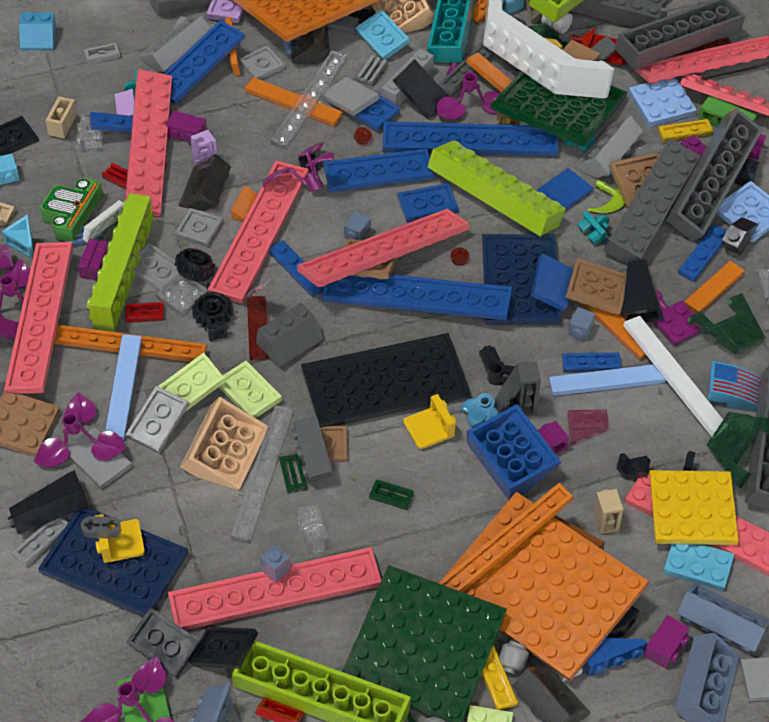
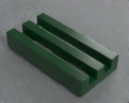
[279,454,307,494]
[369,479,414,510]

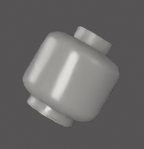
[499,640,529,674]

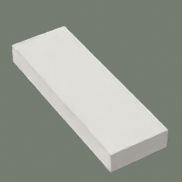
[83,200,123,243]

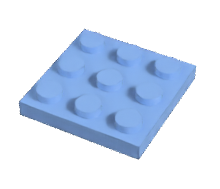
[628,77,697,127]
[716,181,769,243]

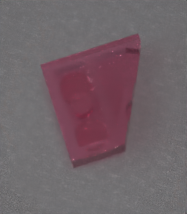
[567,409,608,446]

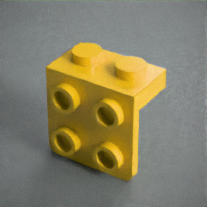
[403,394,457,449]
[93,514,145,563]

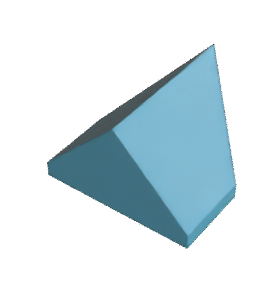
[2,214,34,260]

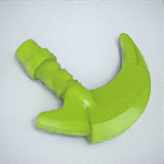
[588,180,625,214]

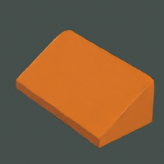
[231,186,258,222]

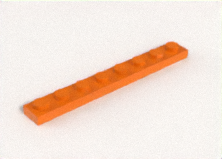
[54,325,207,362]
[439,483,574,592]

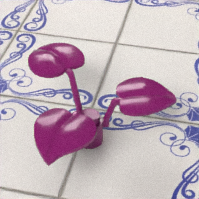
[437,62,500,120]
[262,142,334,192]
[0,259,30,317]
[33,392,125,468]
[80,656,174,722]

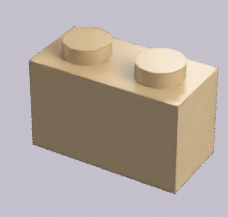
[45,96,77,138]
[593,489,623,535]

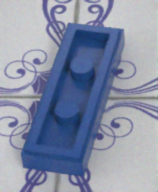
[562,352,621,373]

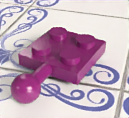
[652,290,705,347]

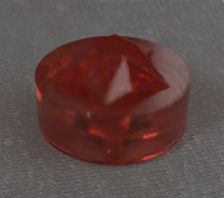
[354,127,372,145]
[450,247,469,266]

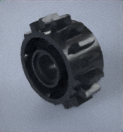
[174,248,215,281]
[192,292,233,328]

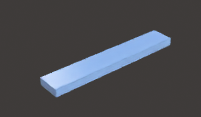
[105,335,142,440]
[549,365,666,396]

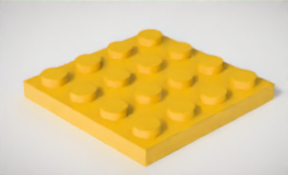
[649,470,738,545]

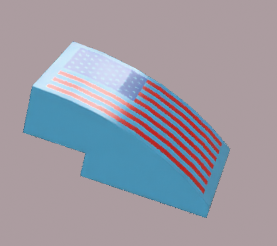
[707,361,761,412]

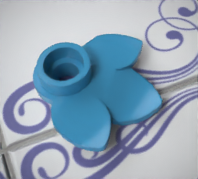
[461,393,498,427]

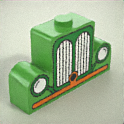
[40,178,104,242]

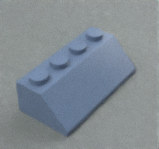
[677,584,769,652]
[675,633,740,722]
[191,684,233,722]

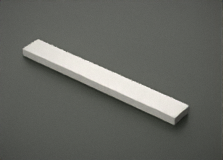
[623,316,730,438]

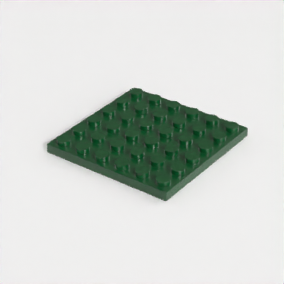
[490,71,627,147]
[342,565,507,722]

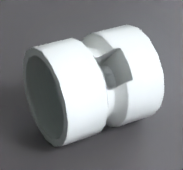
[541,13,573,34]

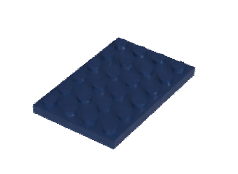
[482,234,561,325]
[38,507,189,617]

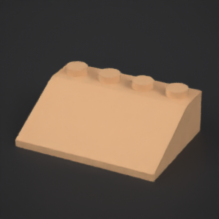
[371,0,435,33]
[180,396,269,490]

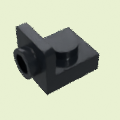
[617,453,651,480]

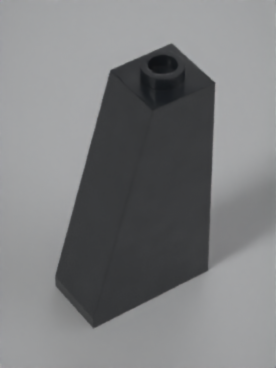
[622,259,665,322]
[8,470,88,534]

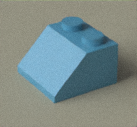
[19,12,57,50]

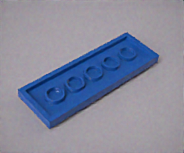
[164,20,245,104]
[323,148,434,192]

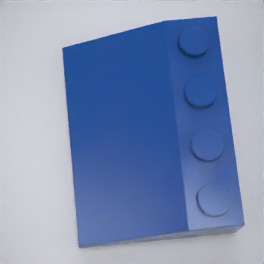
[467,404,561,500]

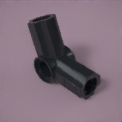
[479,345,515,385]

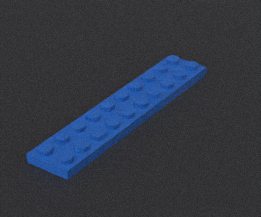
[383,121,558,156]
[321,275,512,321]

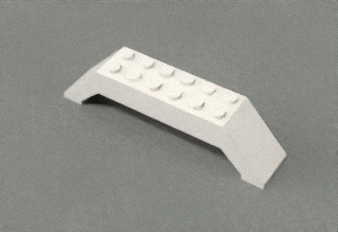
[483,0,614,98]

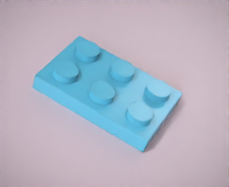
[355,9,410,60]
[663,544,734,592]

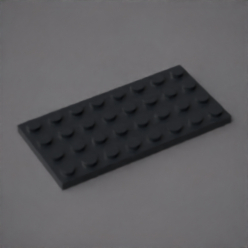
[301,333,470,428]

